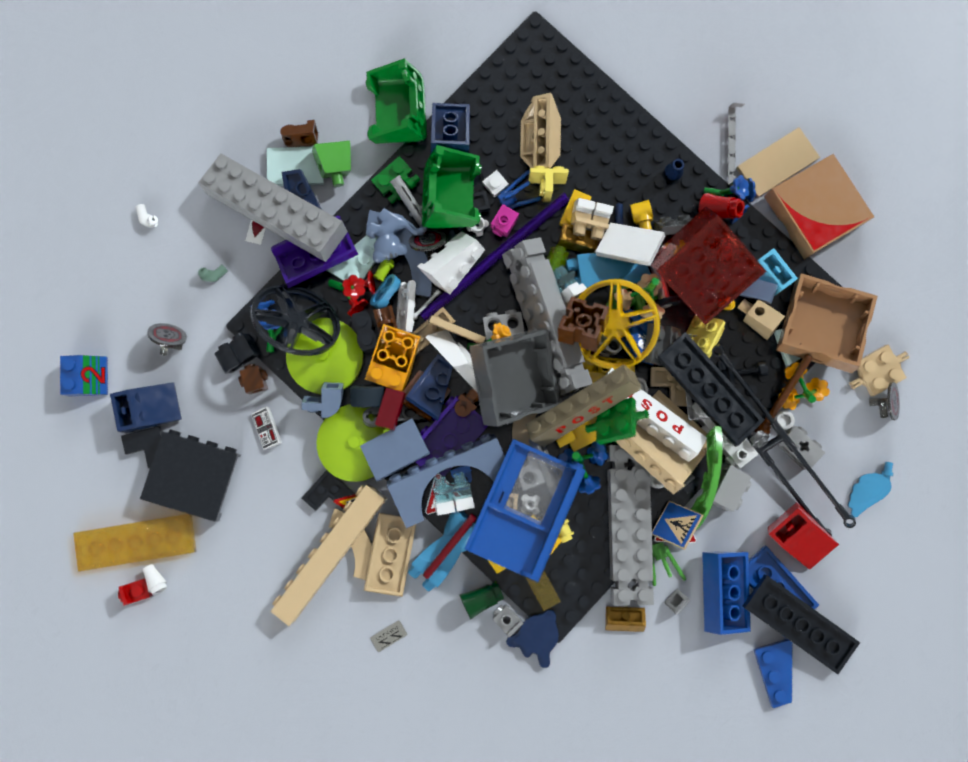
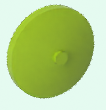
[286,318,364,394]
[316,404,389,482]

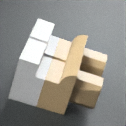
[571,198,614,241]

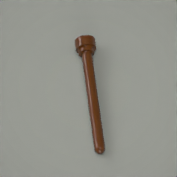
[754,354,812,434]

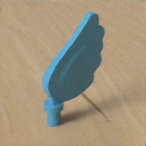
[848,462,893,517]

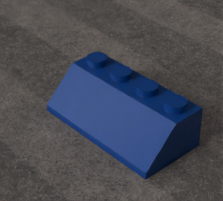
[702,551,751,635]

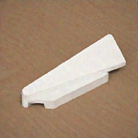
[426,330,478,393]

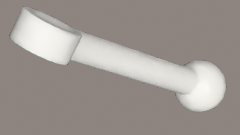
[413,290,441,320]

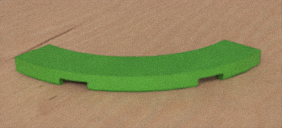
[691,426,723,530]

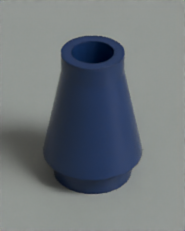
[665,159,684,180]

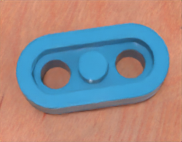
[370,274,401,309]

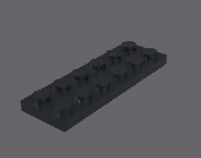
[657,332,764,447]
[742,574,861,674]

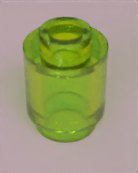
[547,245,569,275]

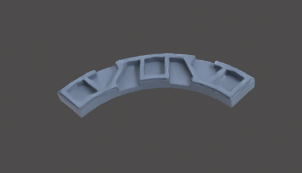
[366,210,432,298]

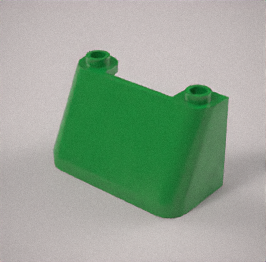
[366,58,427,144]
[422,145,482,228]

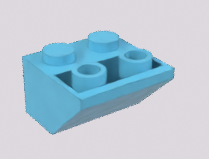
[740,248,798,296]

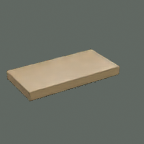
[736,127,820,198]
[363,512,416,597]

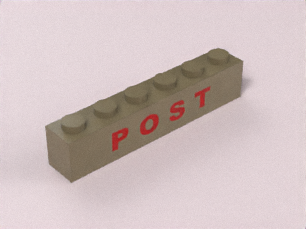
[526,365,642,447]

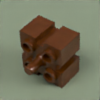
[558,297,609,352]

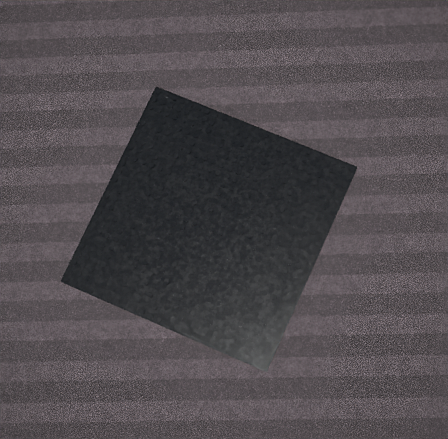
[226,11,842,643]

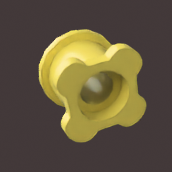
[558,519,574,543]

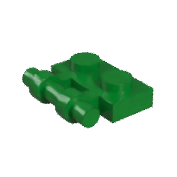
[371,156,421,204]

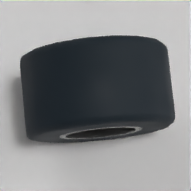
[350,384,385,407]

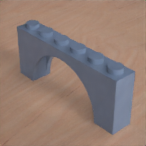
[386,433,505,528]

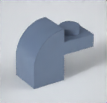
[302,382,343,418]

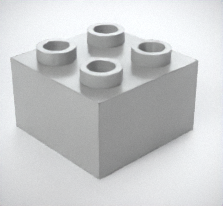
[713,465,752,512]

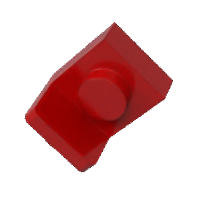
[118,578,153,606]

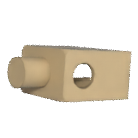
[738,299,785,340]

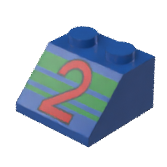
[60,355,108,397]

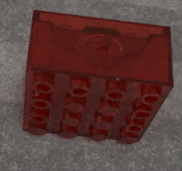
[651,207,766,325]

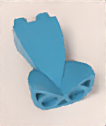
[566,253,651,288]
[408,508,475,591]

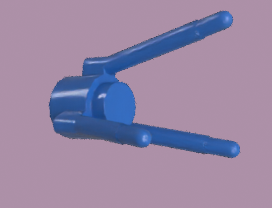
[497,170,541,209]

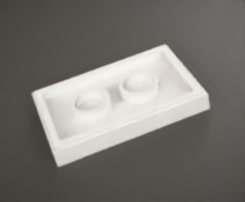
[595,223,665,266]

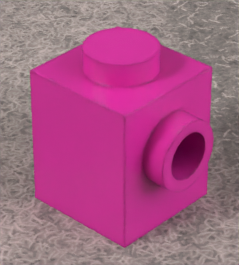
[491,204,519,238]

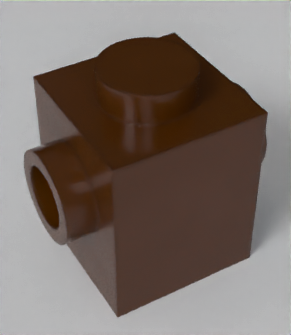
[238,364,268,394]

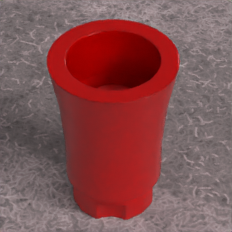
[699,193,745,220]

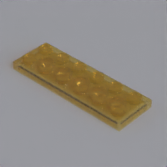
[73,514,196,572]

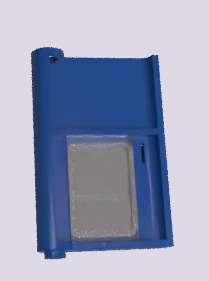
[465,439,586,582]

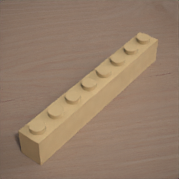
[270,484,388,626]

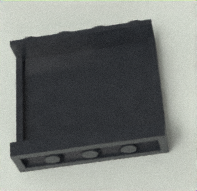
[140,429,241,522]

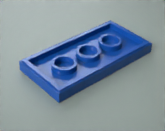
[749,545,819,609]

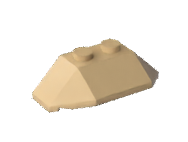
[520,93,561,169]

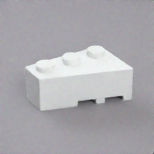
[417,231,485,294]

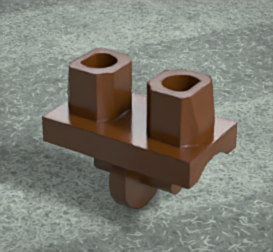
[373,305,398,335]
[455,388,479,417]

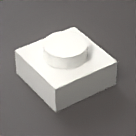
[482,170,509,198]

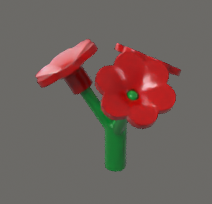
[328,271,375,317]

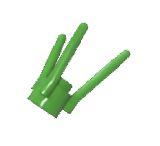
[652,542,686,586]

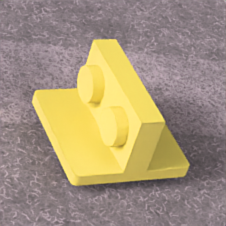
[528,166,569,202]
[686,314,725,359]

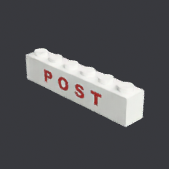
[606,368,707,462]

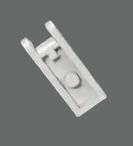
[396,280,416,333]

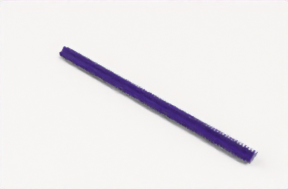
[420,192,569,321]

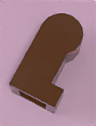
[280,120,319,147]

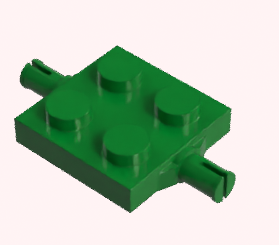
[585,397,649,445]

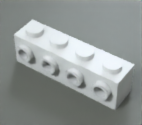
[692,402,758,469]

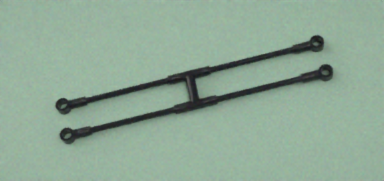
[712,344,856,536]

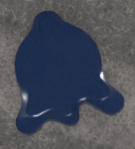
[506,610,559,668]

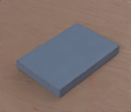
[360,419,430,481]

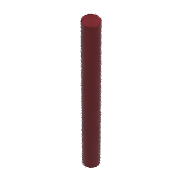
[423,514,477,579]

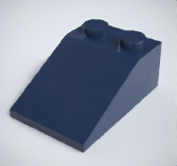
[431,103,470,153]

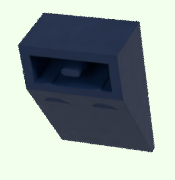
[110,382,182,433]

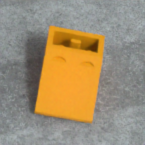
[365,324,421,392]

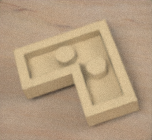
[650,367,687,407]

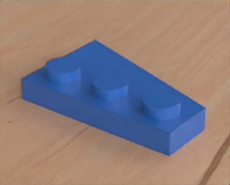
[753,639,792,708]

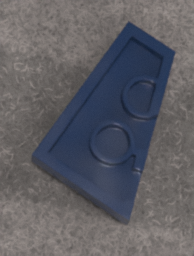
[282,169,322,210]
[405,354,453,421]

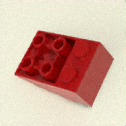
[767,502,839,570]

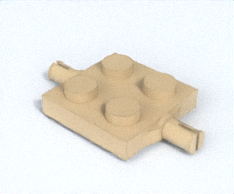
[849,344,910,396]

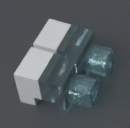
[553,265,587,307]
[432,472,475,515]

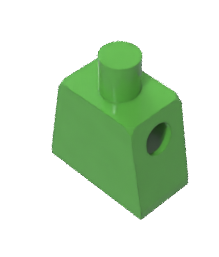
[312,140,351,187]

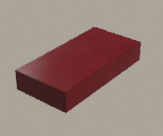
[375,388,406,431]

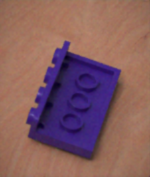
[271,216,359,288]
[416,395,488,478]

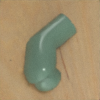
[198,264,228,282]

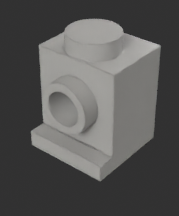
[493,604,524,637]

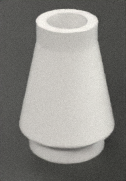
[142,564,167,595]

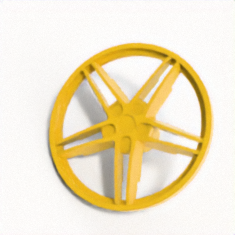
[578,279,660,369]

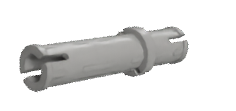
[390,175,422,227]

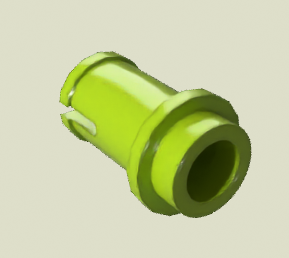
[373,259,394,282]

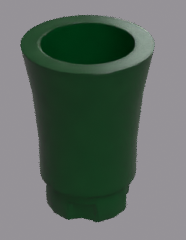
[459,582,504,620]

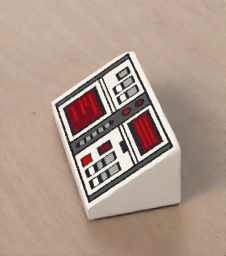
[251,407,282,450]

